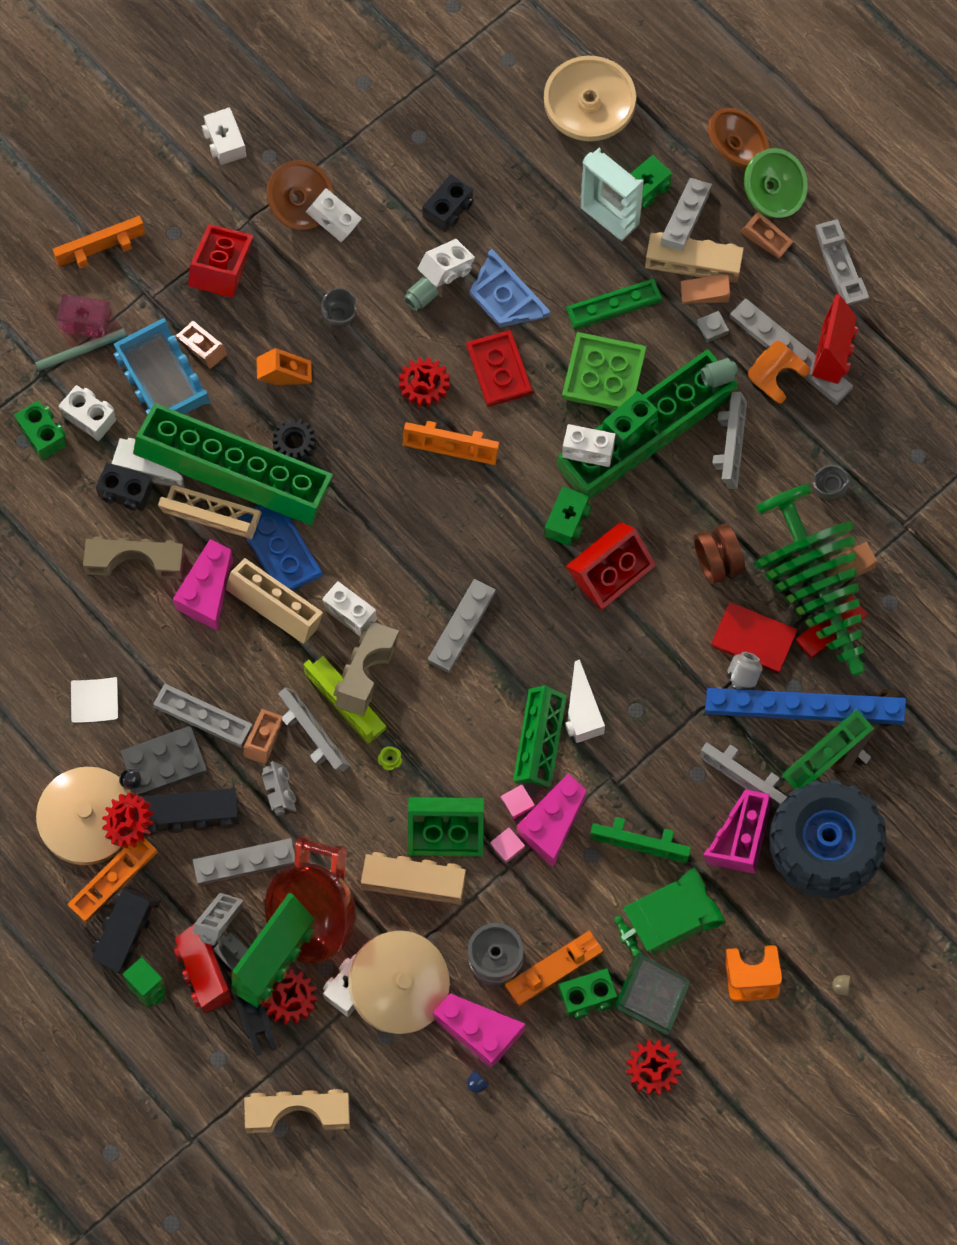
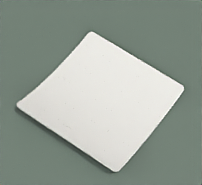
[71,677,118,722]

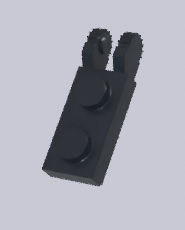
[231,989,277,1056]

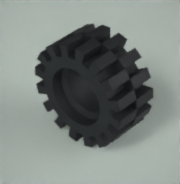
[272,418,316,462]

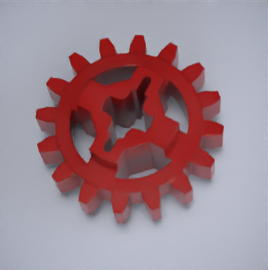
[399,357,450,408]
[102,793,154,849]
[261,969,317,1025]
[626,1039,682,1096]

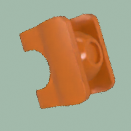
[748,341,811,404]
[725,945,782,1002]

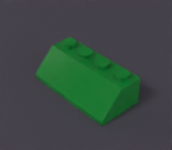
[232,893,316,1008]

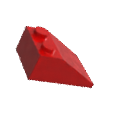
[188,224,254,298]

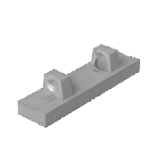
[713,392,747,489]
[278,687,351,772]
[699,742,787,810]
[192,893,244,945]

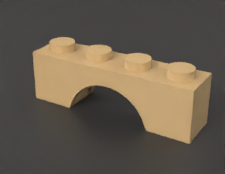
[244,1089,350,1133]

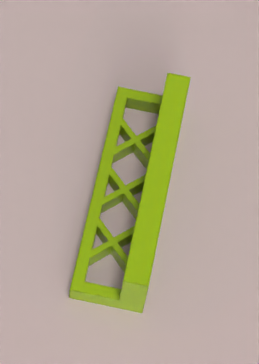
[303,656,387,744]

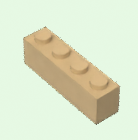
[645,232,743,283]
[226,558,323,644]
[361,852,466,905]

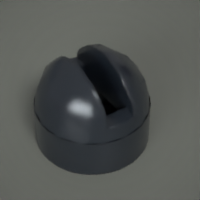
[119,769,141,789]

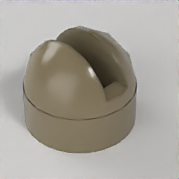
[832,975,851,996]

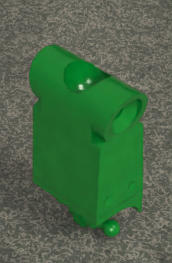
[614,867,726,958]

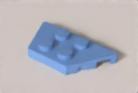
[470,249,550,327]

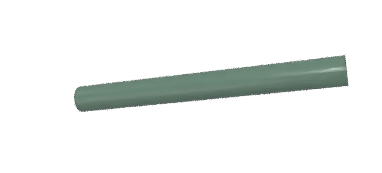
[35,328,127,371]

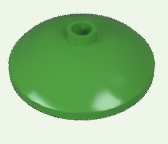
[744,148,808,218]

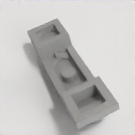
[815,219,869,305]

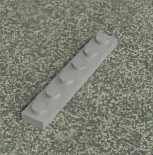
[730,298,853,405]

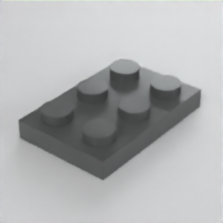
[120,726,208,796]

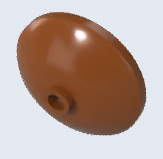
[708,108,769,168]
[267,160,334,230]

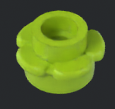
[378,746,402,770]

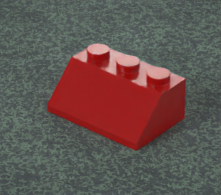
[811,294,858,384]
[566,522,656,610]
[173,924,232,1013]

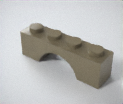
[83,537,185,580]
[334,621,399,716]

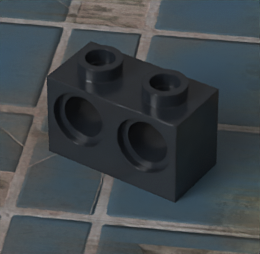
[422,174,474,232]
[96,463,154,511]

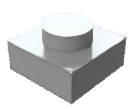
[697,311,729,343]

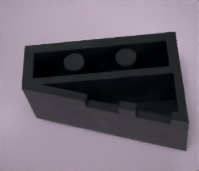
[92,889,161,972]

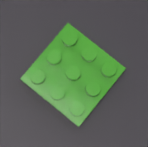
[562,332,646,410]

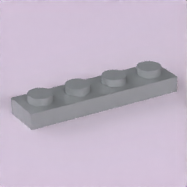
[660,178,712,251]
[427,579,496,673]
[153,684,253,748]
[193,838,297,886]

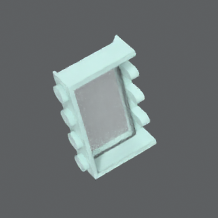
[581,148,644,241]

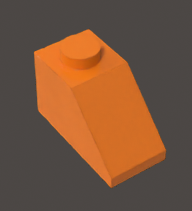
[257,348,312,385]

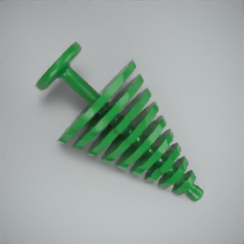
[753,484,865,676]

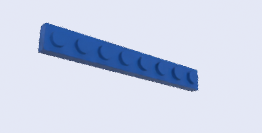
[705,688,906,725]

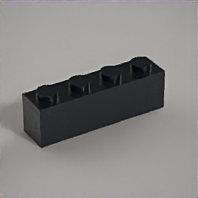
[141,788,239,835]

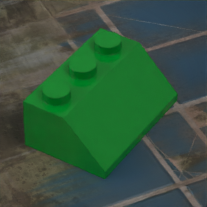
[408,797,484,856]

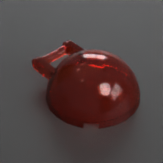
[264,835,356,964]

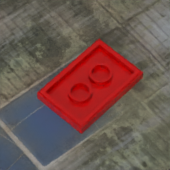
[466,330,533,408]
[711,602,798,674]

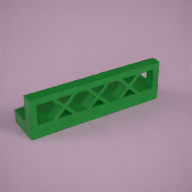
[513,685,567,789]

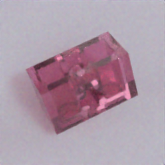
[57,294,111,337]

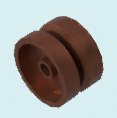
[693,523,745,584]

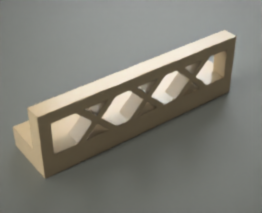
[158,484,262,539]

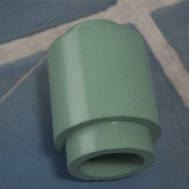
[404,277,439,311]
[701,358,738,388]

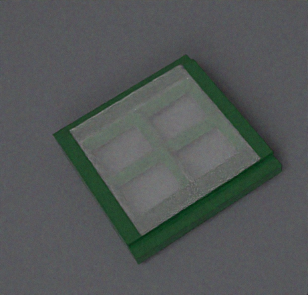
[615,953,690,1036]

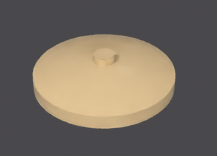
[544,56,636,141]
[36,767,131,865]
[348,931,450,1034]

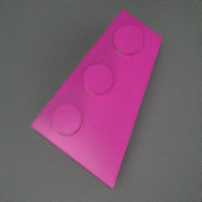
[173,539,233,631]
[517,774,587,867]
[703,789,772,874]
[433,994,525,1069]

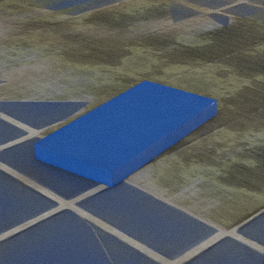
[238,505,323,591]

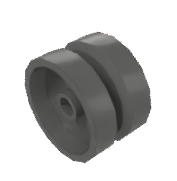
[468,923,524,986]

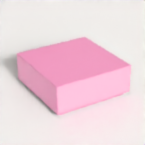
[501,785,535,819]
[490,827,525,863]

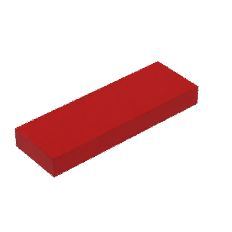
[795,596,868,659]

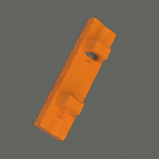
[52,216,145,269]
[402,421,499,465]
[67,838,158,923]
[505,930,604,1007]

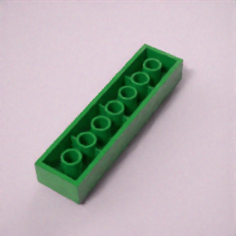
[557,349,738,500]
[133,403,333,526]

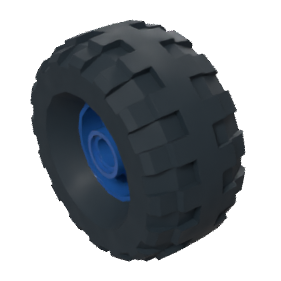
[769,780,887,899]

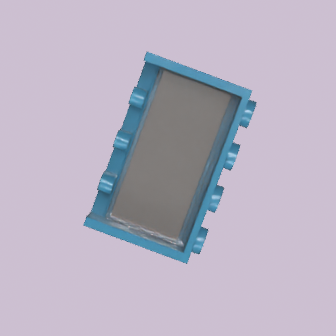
[113,318,211,415]

